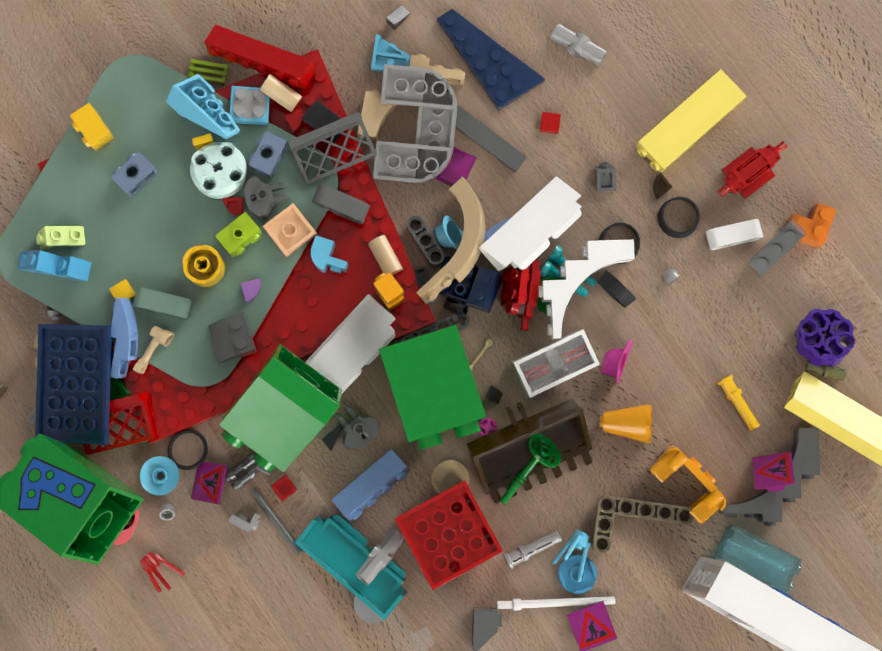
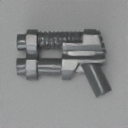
[225,452,274,491]

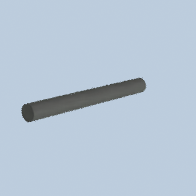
[250,488,303,555]

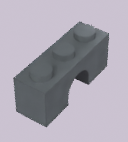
[749,219,806,276]

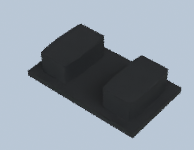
[301,100,344,143]

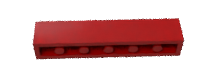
[204,25,316,89]

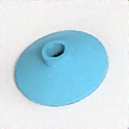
[140,456,179,495]

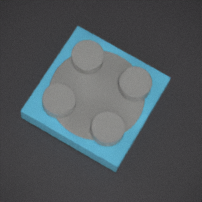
[230,86,270,125]

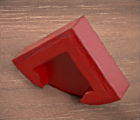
[284,107,303,133]
[223,197,244,217]

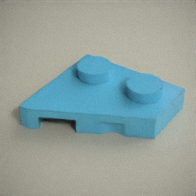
[371,34,410,72]

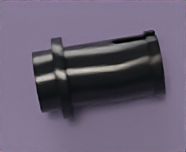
[444,298,469,316]

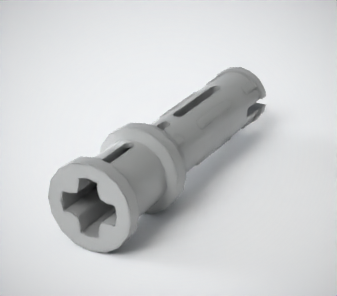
[503,530,562,569]

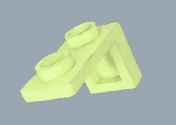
[36,226,85,251]

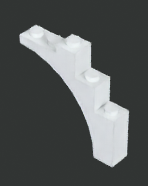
[538,239,635,340]

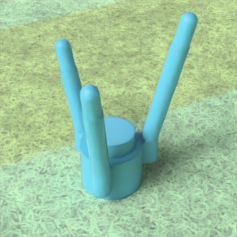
[552,530,591,582]

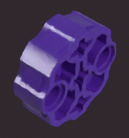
[794,309,856,366]

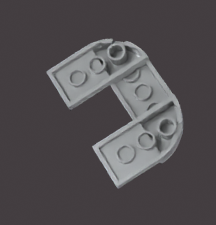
[373,64,457,183]

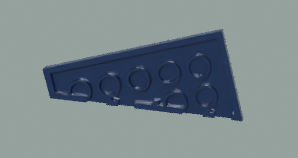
[437,9,545,111]

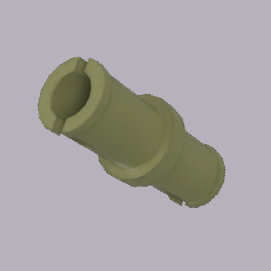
[805,361,847,381]

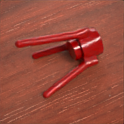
[140,552,185,592]

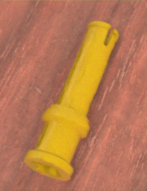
[717,374,760,431]

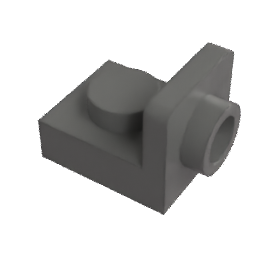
[594,162,616,192]

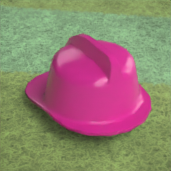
[601,339,633,384]

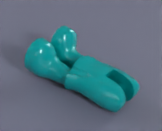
[540,245,596,297]

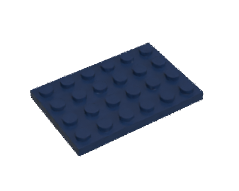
[35,324,112,445]

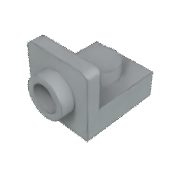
[228,513,261,533]

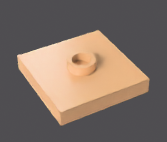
[262,203,317,257]

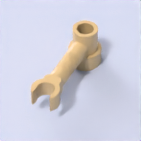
[133,325,174,374]

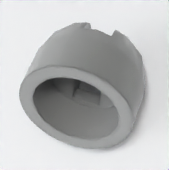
[664,269,681,285]
[159,503,175,520]

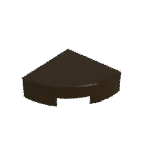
[653,173,673,199]

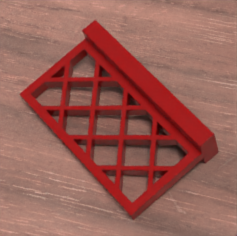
[83,391,157,455]

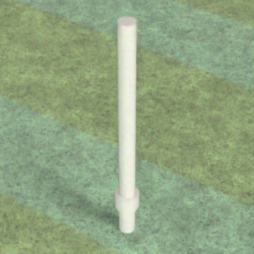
[497,596,615,611]

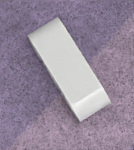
[706,219,763,250]

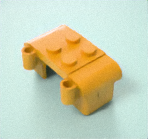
[650,446,726,524]

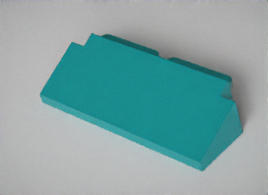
[295,514,408,620]

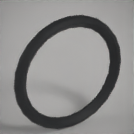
[168,429,208,470]

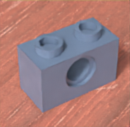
[248,131,289,179]
[110,151,158,198]

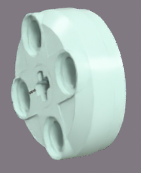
[190,142,247,199]

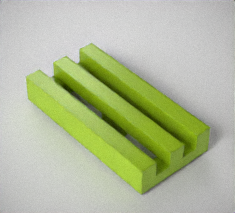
[187,59,229,85]

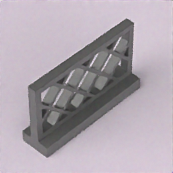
[288,111,377,185]

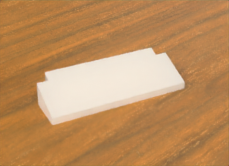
[479,176,582,271]
[306,294,395,393]

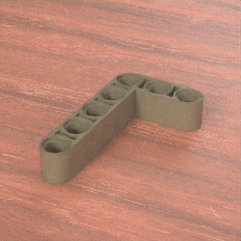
[591,496,694,553]

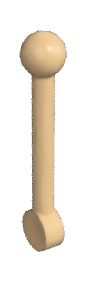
[469,339,493,372]

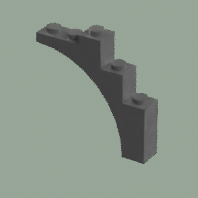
[719,428,820,526]

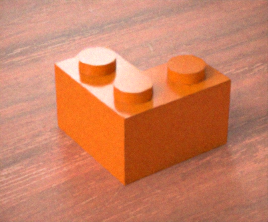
[786,202,836,248]

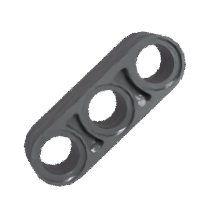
[312,184,370,224]
[407,216,444,268]

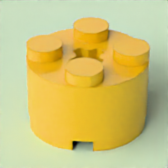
[182,245,226,288]

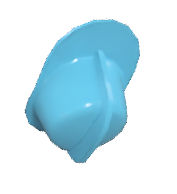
[433,215,463,250]

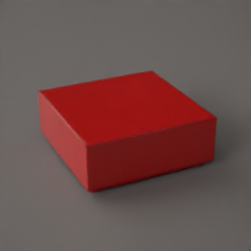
[540,112,561,134]
[270,474,298,502]

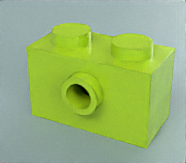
[215,211,262,257]

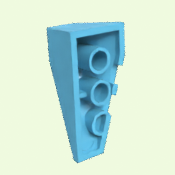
[166,74,240,139]

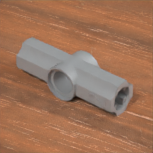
[550,24,607,66]
[355,528,405,585]

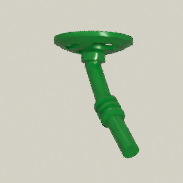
[499,434,561,505]

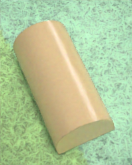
[260,74,302,112]
[368,235,403,275]

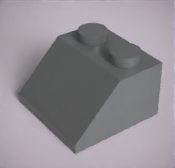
[209,312,257,363]
[472,607,502,651]

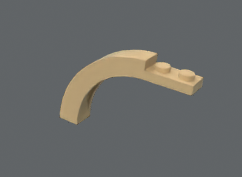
[416,177,485,304]

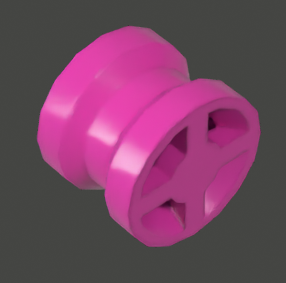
[479,418,497,437]

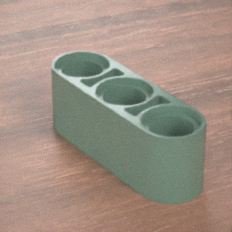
[132,287,192,320]

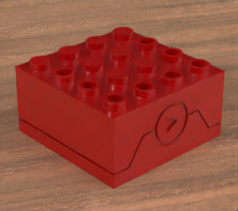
[395,480,503,590]

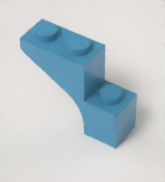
[18,250,92,281]

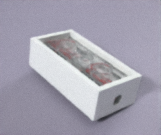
[511,329,600,398]

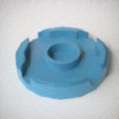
[558,554,597,594]

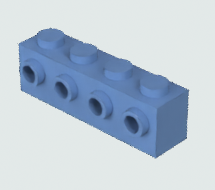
[332,449,409,521]

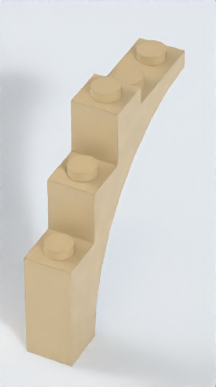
[357,54,465,142]

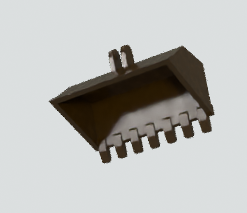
[467,398,592,504]

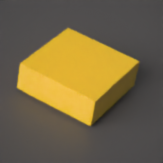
[192,133,214,151]
[109,279,136,300]

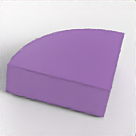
[241,278,261,303]

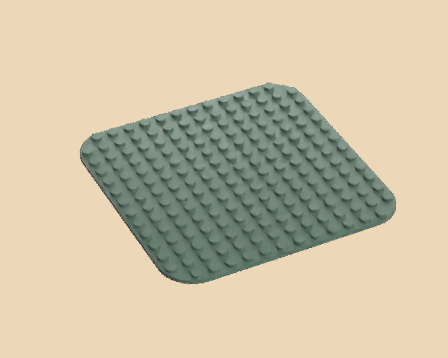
[0,55,338,387]

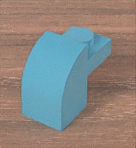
[311,236,349,274]

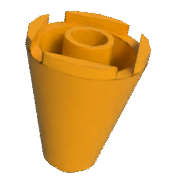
[600,404,652,443]

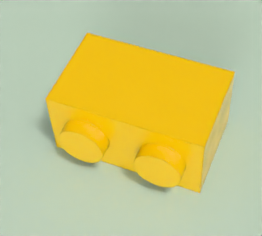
[70,103,115,151]

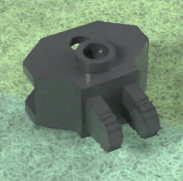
[243,177,290,220]
[334,405,379,450]

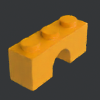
[373,272,405,311]

